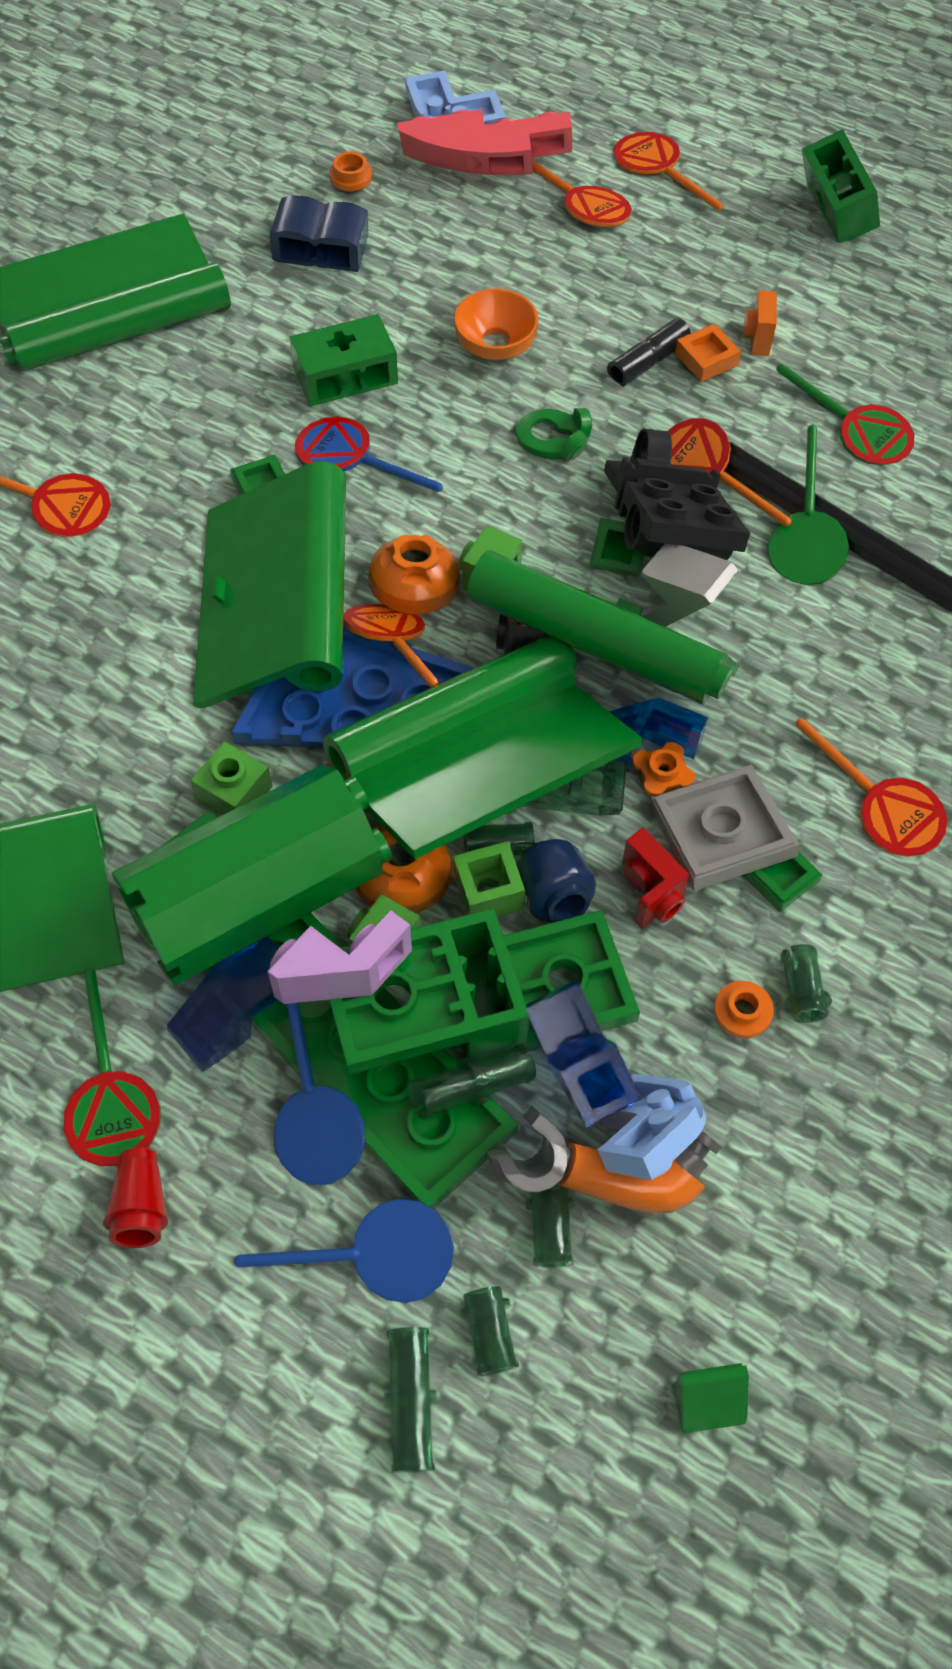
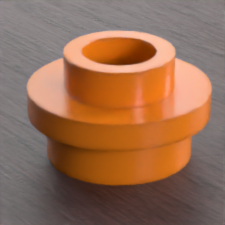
[329,151,372,192]
[714,981,774,1039]

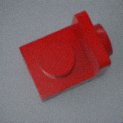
[622,827,689,929]

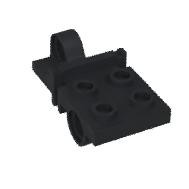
[604,428,750,560]

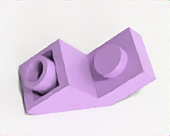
[268,910,412,1004]

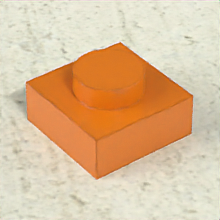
[743,290,777,356]
[675,323,741,382]

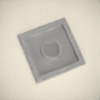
[651,764,799,891]

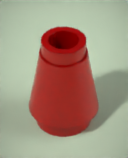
[103,1147,168,1248]

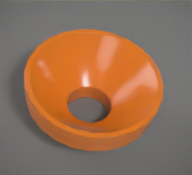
[454,288,539,361]
[368,534,460,614]
[355,825,452,913]

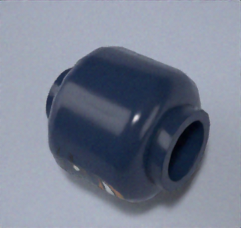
[516,839,596,922]

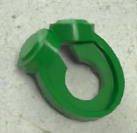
[516,408,592,462]

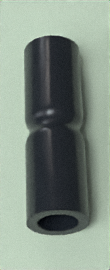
[607,318,691,387]

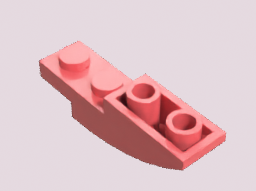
[398,109,572,175]

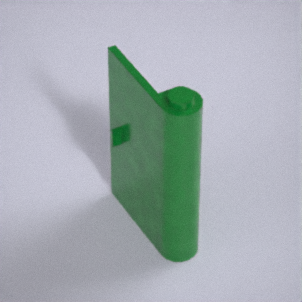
[0,213,231,372]
[193,461,346,708]
[467,550,739,705]
[323,635,642,859]
[0,804,125,992]

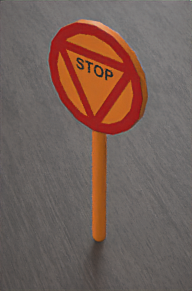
[613,132,723,211]
[532,160,632,227]
[668,418,791,527]
[0,473,111,537]
[343,604,438,687]
[796,718,948,857]

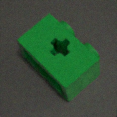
[802,129,880,243]
[290,314,398,407]

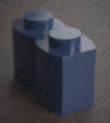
[270,195,369,272]

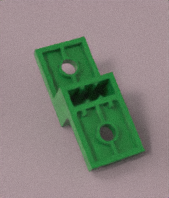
[329,908,640,1074]

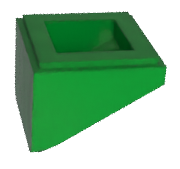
[589,518,644,577]
[673,1363,749,1434]

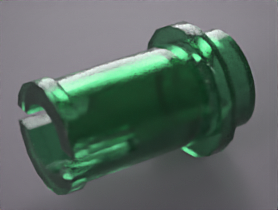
[463,821,535,857]
[780,944,832,1023]
[525,1184,575,1268]
[459,1286,519,1376]

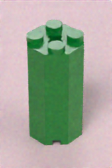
[111,764,393,987]

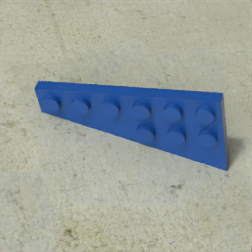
[231,625,473,748]

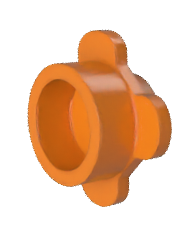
[633,742,695,796]

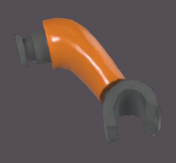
[486,1106,722,1214]

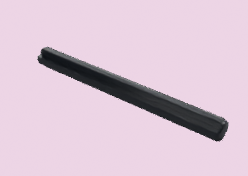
[724,442,952,612]

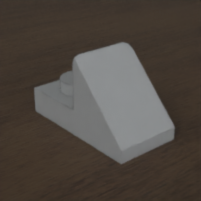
[641,543,738,627]

